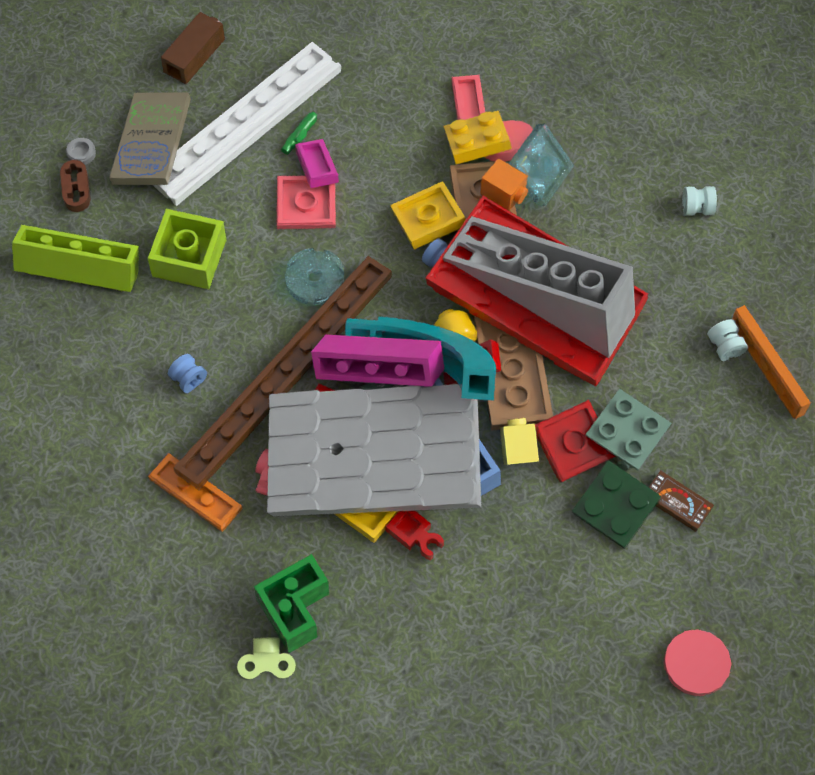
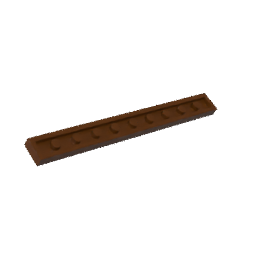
[174,256,392,490]

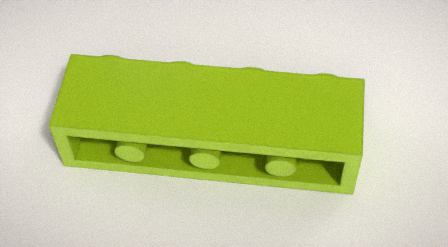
[12,225,139,292]

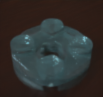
[285,248,344,307]

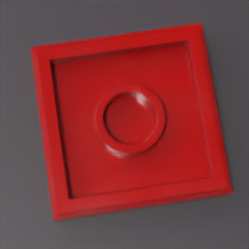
[535,400,616,483]

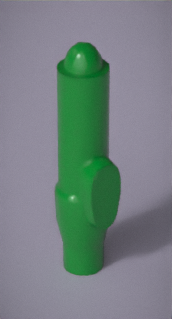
[281,112,317,155]

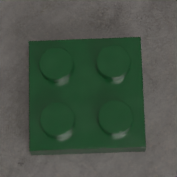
[572,460,661,549]

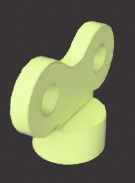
[237,637,296,679]

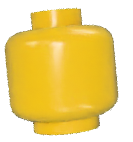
[434,309,477,342]

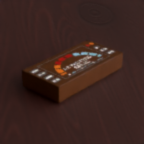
[649,470,714,532]

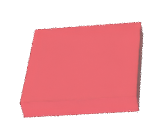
[277,176,336,229]

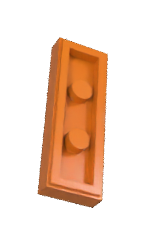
[148,453,243,532]

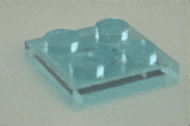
[509,123,574,206]

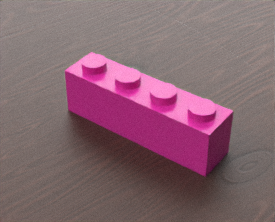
[311,335,444,387]

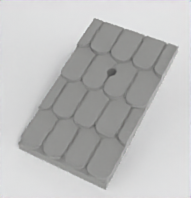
[267,384,482,516]

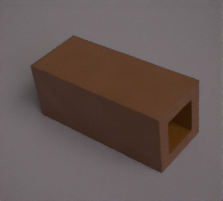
[161,12,225,85]

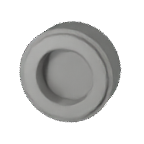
[66,138,96,165]

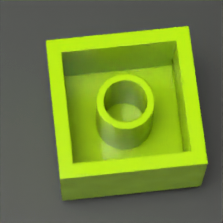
[148,209,226,289]

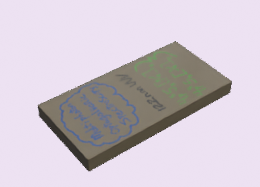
[110,92,191,185]

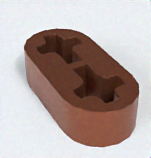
[60,160,91,212]

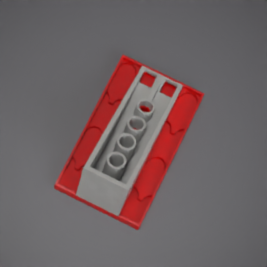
[426,196,648,387]

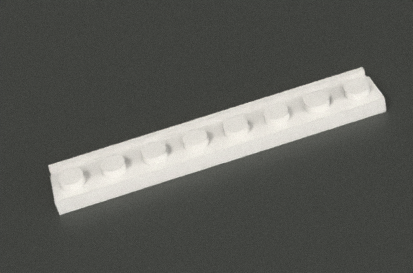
[153,42,341,206]

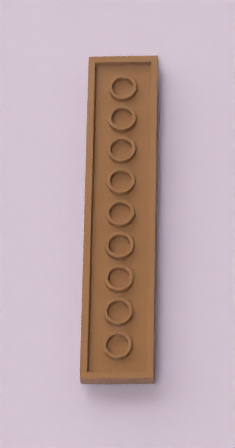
[449,161,553,431]

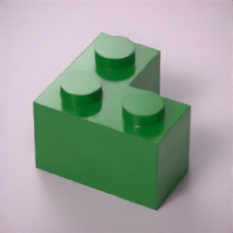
[254,554,329,653]

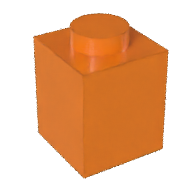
[480,158,528,211]

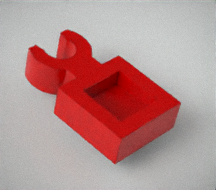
[385,510,444,560]

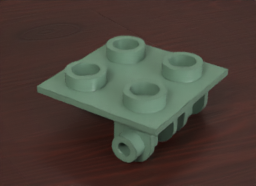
[585,389,672,471]

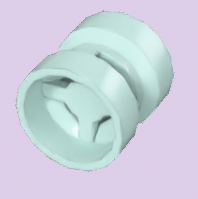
[682,186,717,216]
[707,319,748,361]

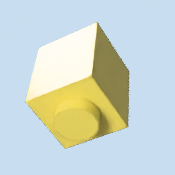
[500,418,539,465]

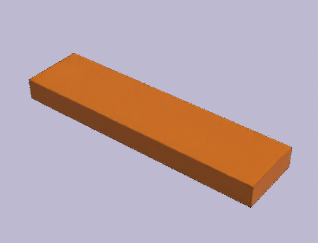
[732,305,811,419]

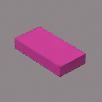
[295,139,339,188]

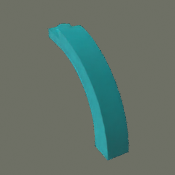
[345,316,496,401]

